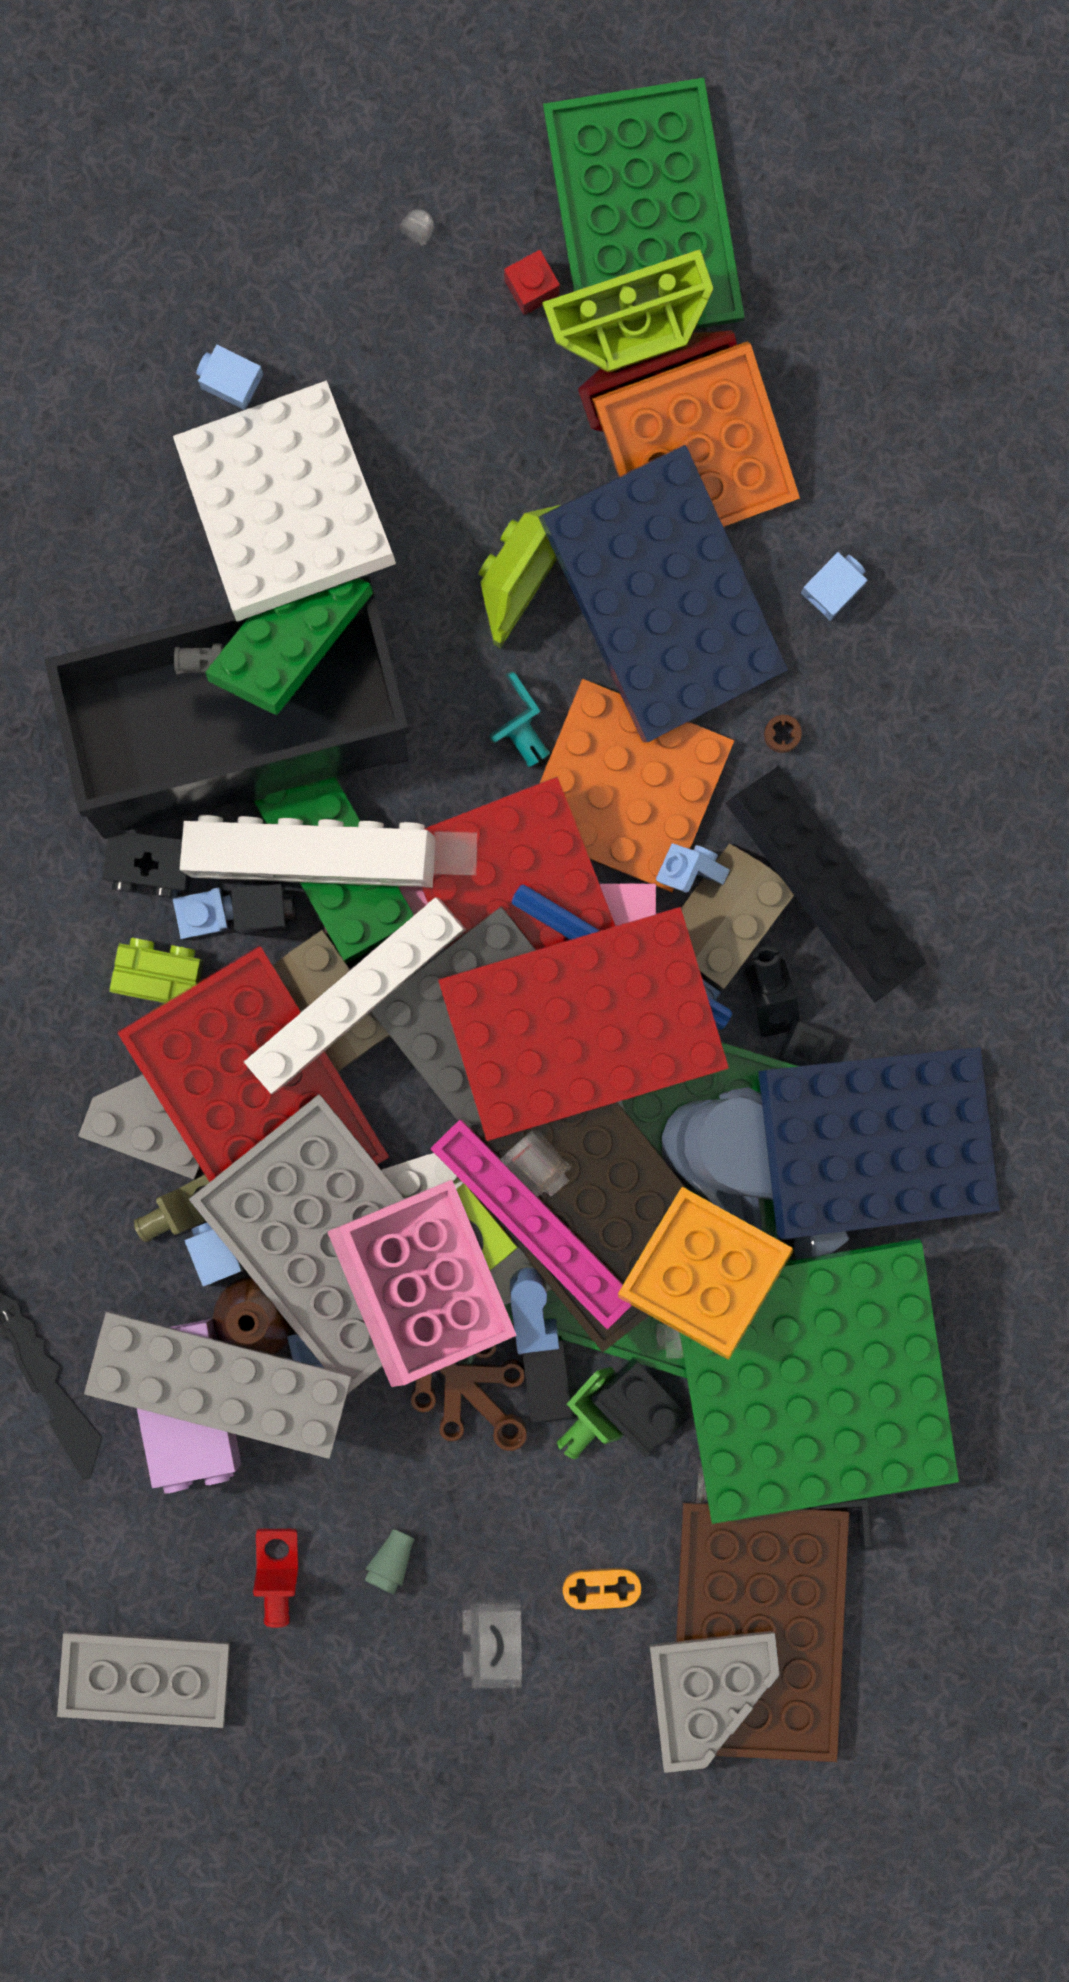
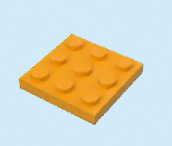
[618,1187,793,1360]

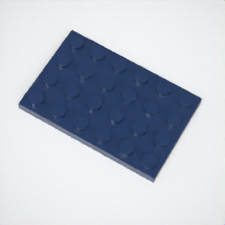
[538,445,788,742]
[758,1047,1000,1239]

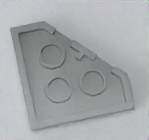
[78,1075,200,1179]
[650,1631,779,1773]

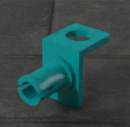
[488,671,550,767]

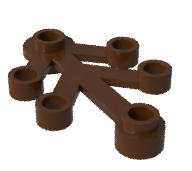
[411,1345,527,1451]

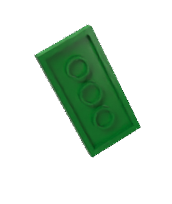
[205,578,373,715]

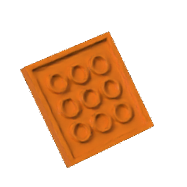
[592,341,800,527]
[540,679,734,893]

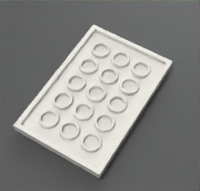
[173,380,396,621]

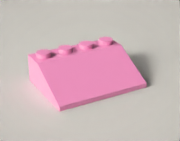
[327,1180,517,1387]

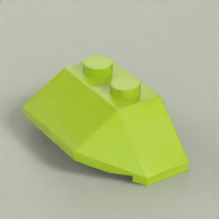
[542,249,713,372]
[478,504,563,649]

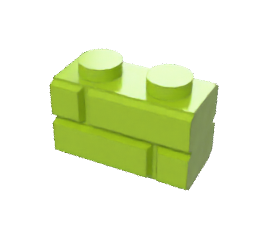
[110,938,203,1003]

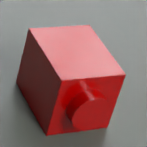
[504,250,560,315]

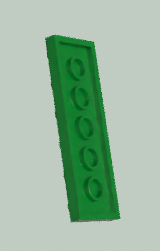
[254,777,414,964]

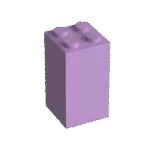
[137,1318,242,1493]

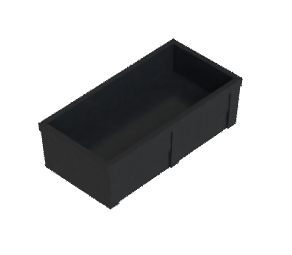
[44,576,409,839]

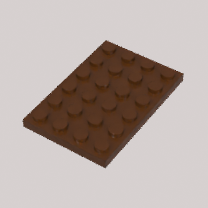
[676,1501,849,1762]

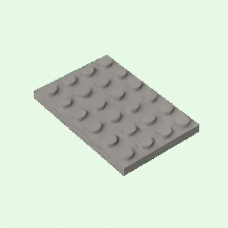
[189,1094,404,1394]

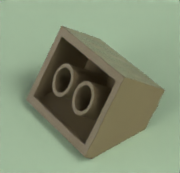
[681,843,794,991]
[273,930,390,1072]

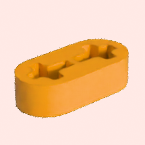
[563,1568,641,1610]

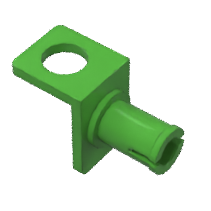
[557,1367,623,1459]

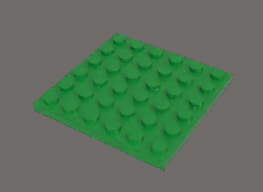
[679,1239,959,1524]

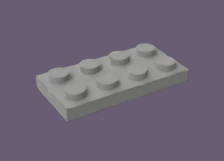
[57,1631,230,1728]

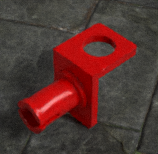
[253,1529,298,1628]

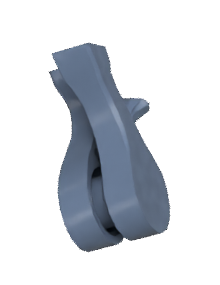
[662,1087,849,1260]

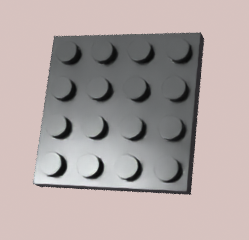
[371,906,536,1132]

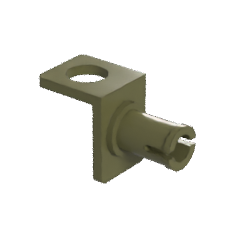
[134,1175,210,1243]

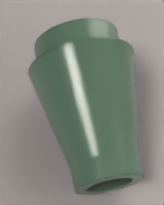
[364,1529,415,1594]

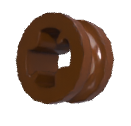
[764,714,802,753]

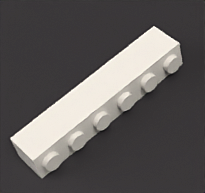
[180,815,436,887]
[244,897,466,1094]

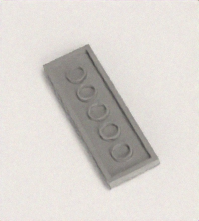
[84,1311,352,1459]

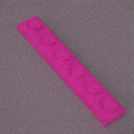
[430,1119,632,1330]

